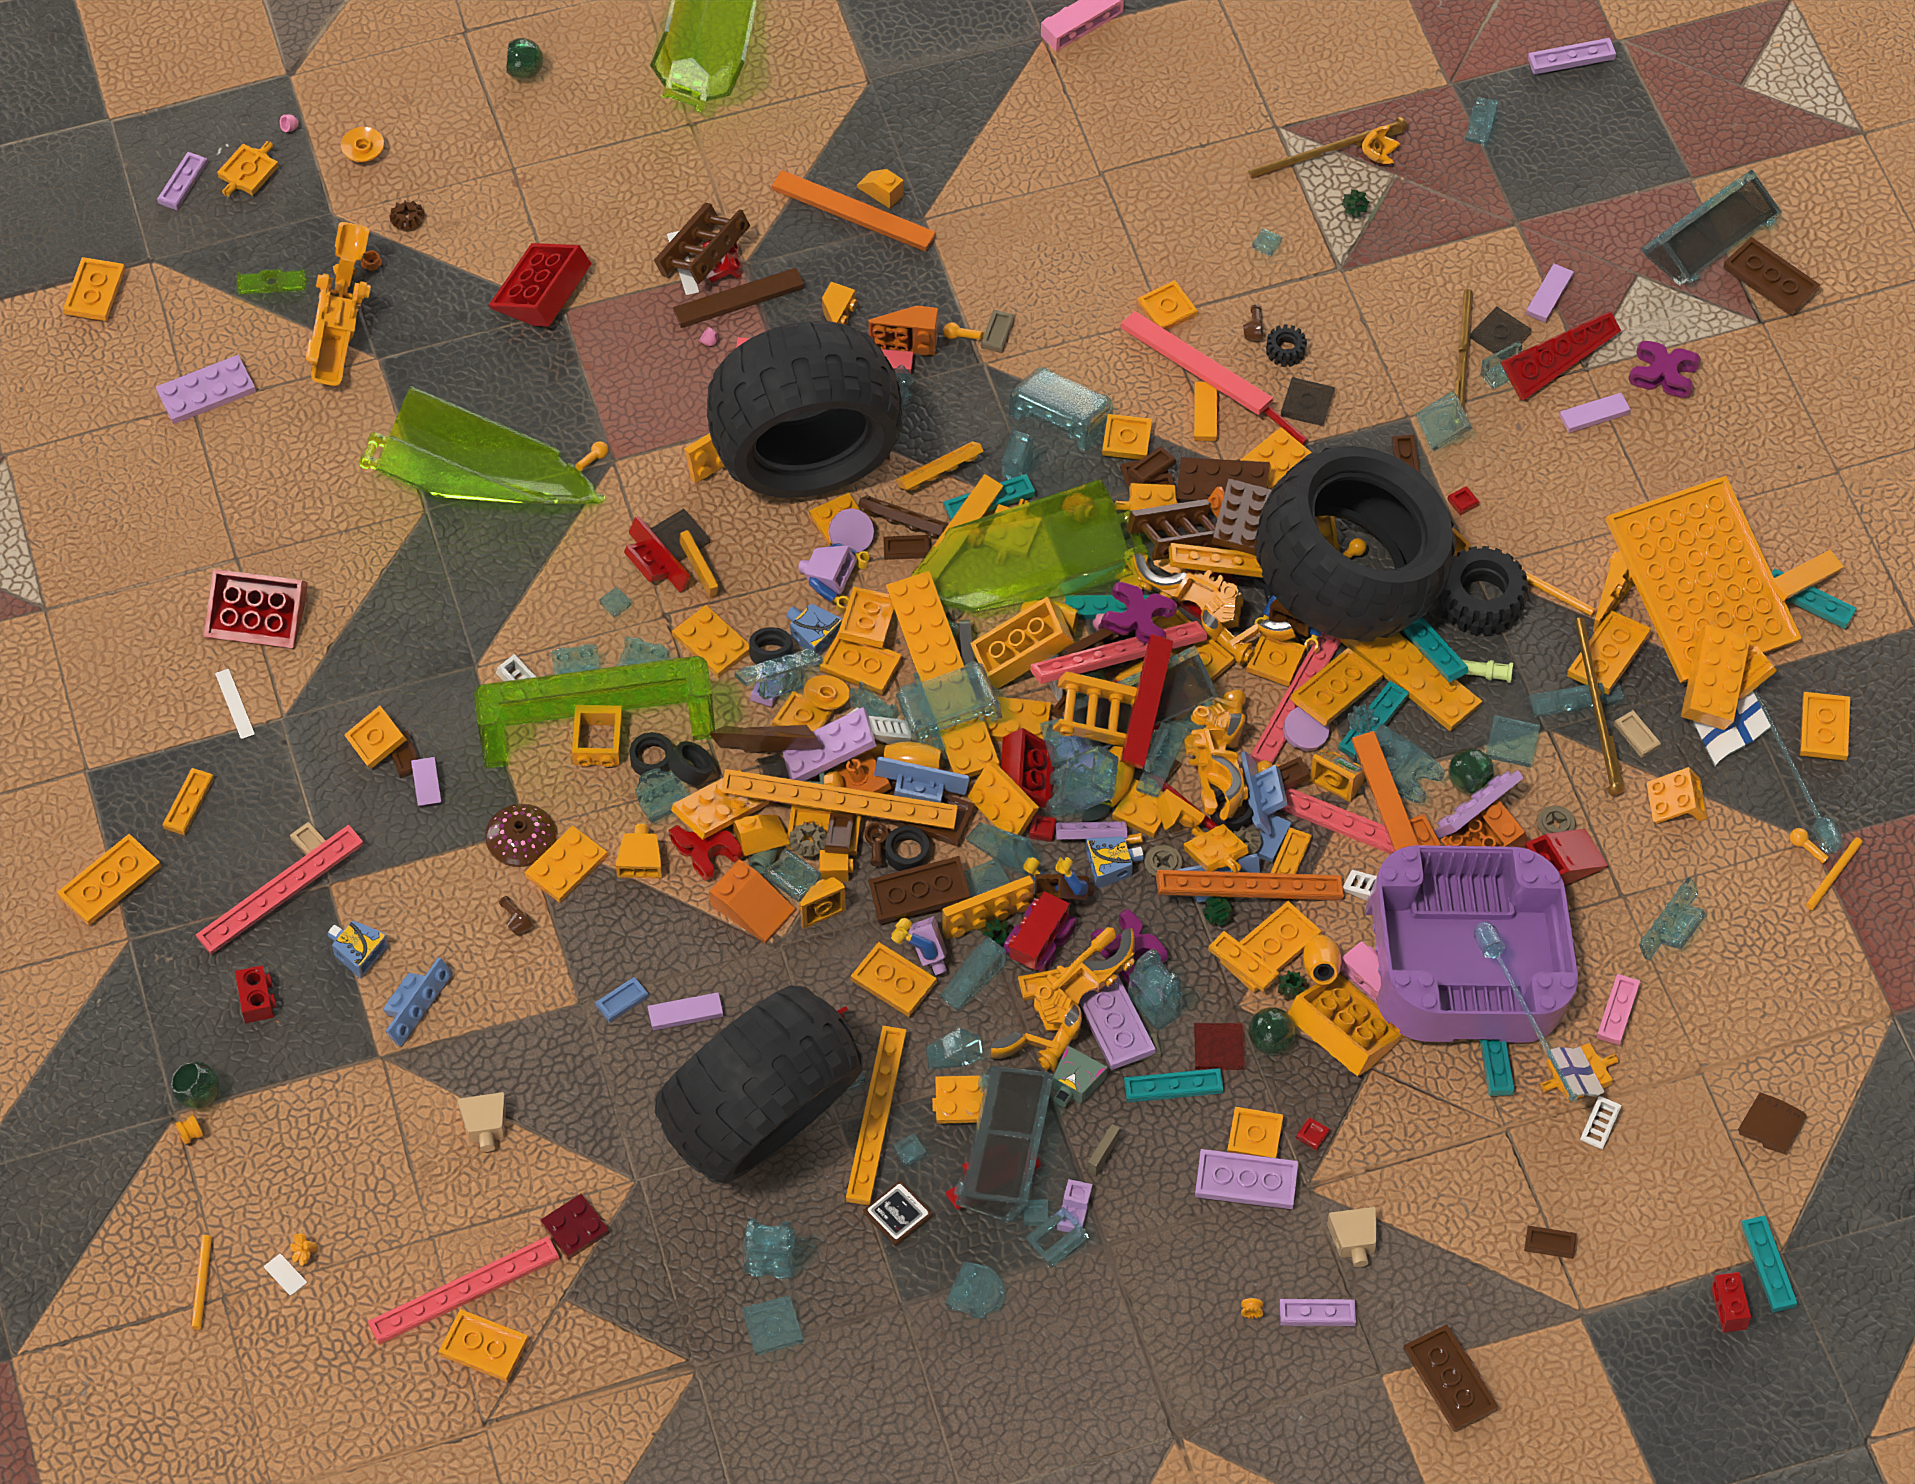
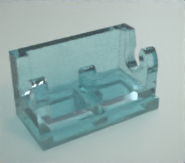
[1465,98,1498,146]
[1480,341,1522,390]
[849,681,899,719]

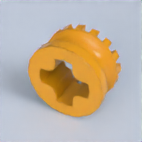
[1241,1298,1263,1319]

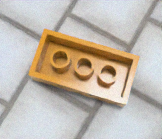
[970,596,1075,689]
[1681,624,1750,730]

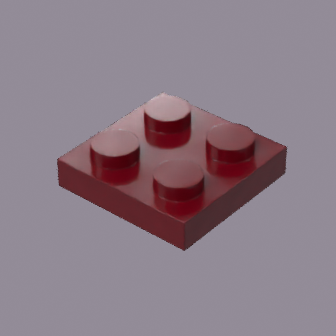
[540,1194,609,1260]

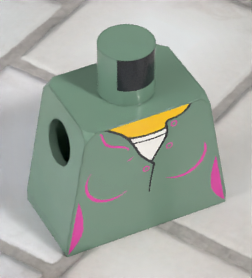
[1052,1046,1107,1107]

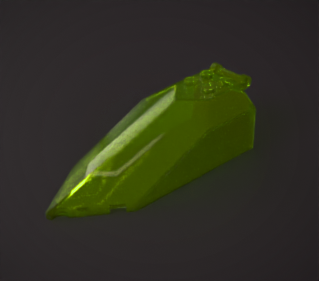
[650,0,757,112]
[358,386,605,504]
[912,479,1148,613]

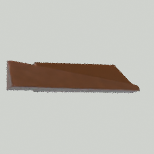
[709,725,823,752]

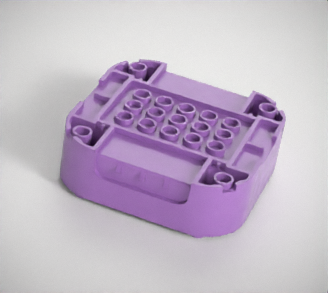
[1366,845,1578,1042]

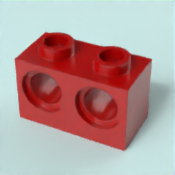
[235,965,276,1024]
[1711,1272,1751,1333]

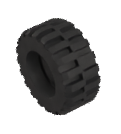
[1438,546,1528,635]

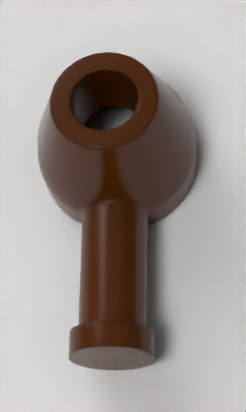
[1243,305,1263,341]
[865,823,888,866]
[499,896,533,935]

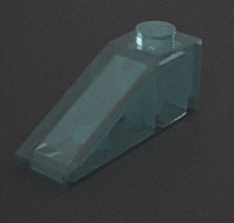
[966,822,1039,874]
[940,937,1006,1011]

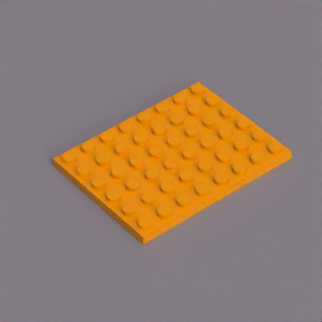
[1605,476,1802,683]

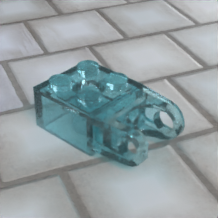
[1354,723,1445,803]
[1046,745,1119,816]
[1128,949,1183,1031]
[743,1218,797,1279]

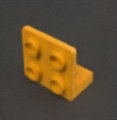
[1647,767,1708,824]

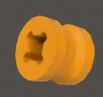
[175,1114,203,1145]

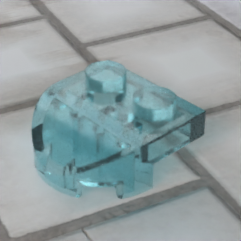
[635,768,689,823]
[945,1262,1006,1318]

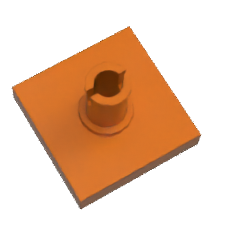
[837,752,892,794]

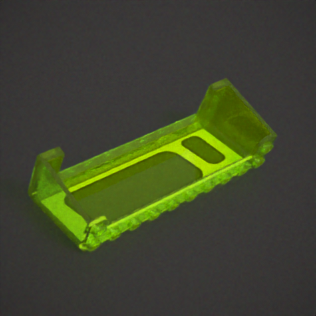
[474,656,715,769]

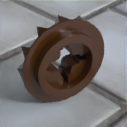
[389,200,424,230]

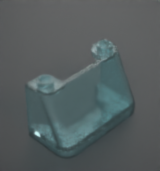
[1009,367,1113,451]
[896,661,1002,744]

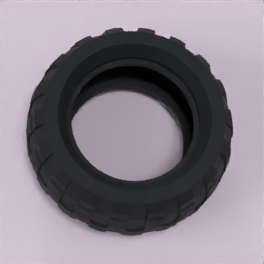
[707,321,902,498]
[1255,445,1457,642]
[655,985,863,1183]

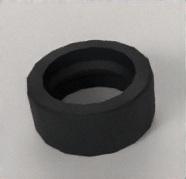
[749,627,793,668]
[629,732,673,778]
[668,741,714,786]
[1210,789,1254,833]
[885,826,929,871]

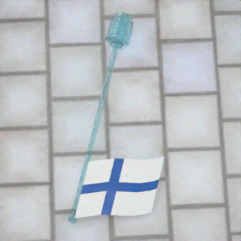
[1693,688,1843,853]
[1474,921,1604,1102]

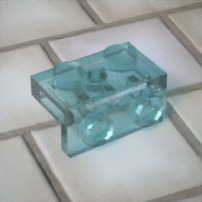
[616,636,670,683]
[551,644,602,686]
[1040,711,1083,767]
[763,848,821,902]

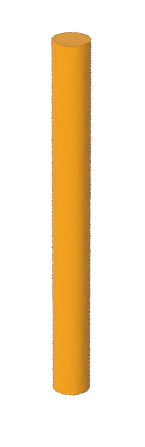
[1525,571,1596,617]
[1805,837,1863,910]
[191,1235,212,1330]

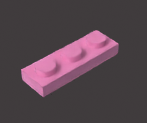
[1597,974,1640,1046]

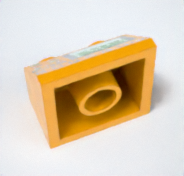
[1310,749,1365,802]

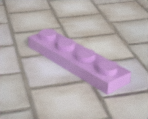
[1528,38,1616,75]

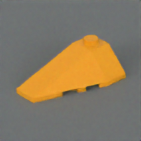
[1593,551,1635,633]

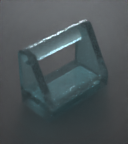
[1025,1207,1088,1268]

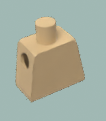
[458,1092,506,1152]
[1327,1207,1376,1267]

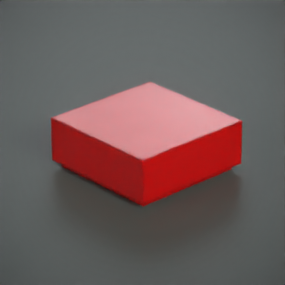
[1447,486,1479,516]
[1029,815,1057,842]
[1296,1117,1330,1151]

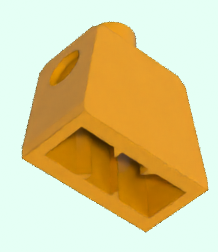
[616,824,662,878]

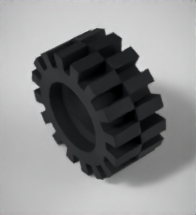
[1266,324,1307,367]

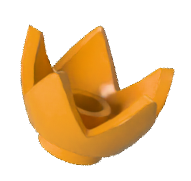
[1362,125,1400,164]

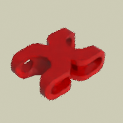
[668,825,743,881]

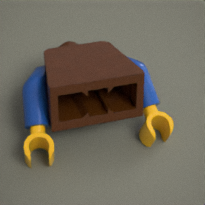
[1254,595,1322,654]
[1023,857,1095,900]

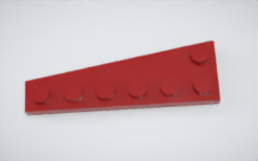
[1500,312,1621,400]

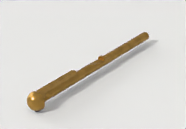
[1248,117,1407,178]
[1450,289,1472,433]
[1575,618,1624,796]

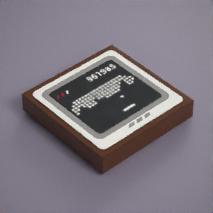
[863,1180,933,1247]

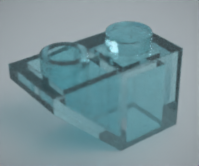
[926,1028,983,1070]

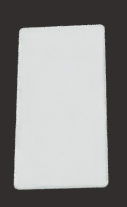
[264,1254,307,1295]

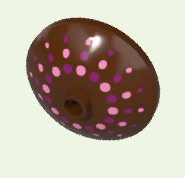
[485,804,556,867]

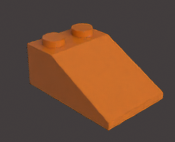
[709,859,795,944]

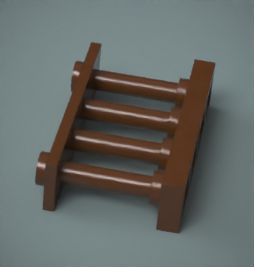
[654,203,750,284]
[1126,499,1229,561]

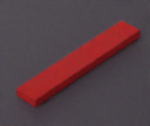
[1120,634,1174,769]

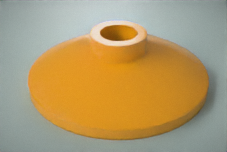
[341,127,384,162]
[804,675,850,710]

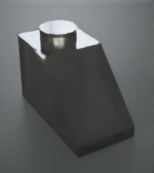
[756,753,790,779]

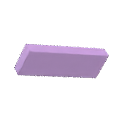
[157,152,208,210]
[1526,264,1574,323]
[1559,393,1631,433]
[1056,821,1127,839]
[648,992,723,1031]
[1280,1299,1356,1326]

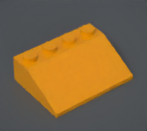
[1286,974,1405,1076]

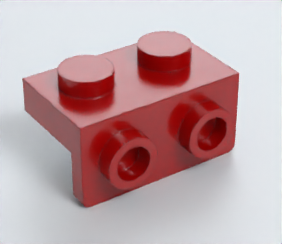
[702,240,741,283]

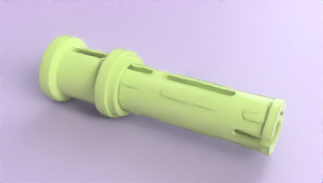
[1462,660,1513,683]

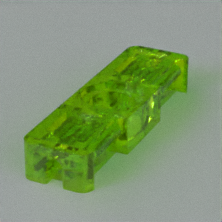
[237,268,306,294]

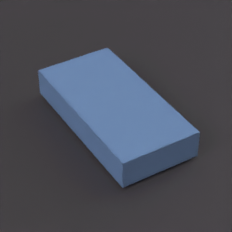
[1255,814,1292,863]
[595,977,649,1023]

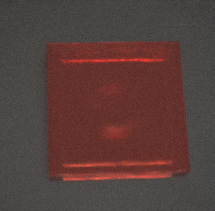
[1194,1023,1244,1070]

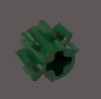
[1341,189,1369,217]
[1203,896,1232,927]
[981,916,1011,948]
[1278,970,1307,1000]

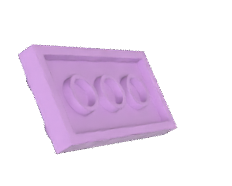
[156,355,256,424]
[782,707,876,781]
[1434,770,1524,839]
[1078,975,1156,1070]
[1195,1149,1298,1209]

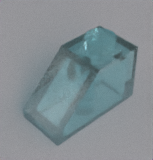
[1002,429,1033,479]

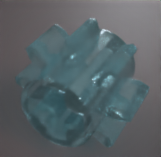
[1347,704,1377,734]

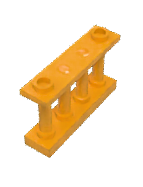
[1052,671,1137,747]

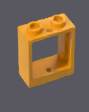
[572,705,623,767]

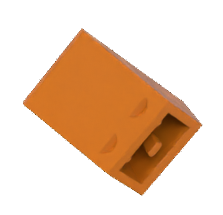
[868,306,938,355]
[1440,799,1528,848]

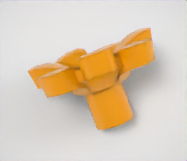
[290,1233,318,1266]

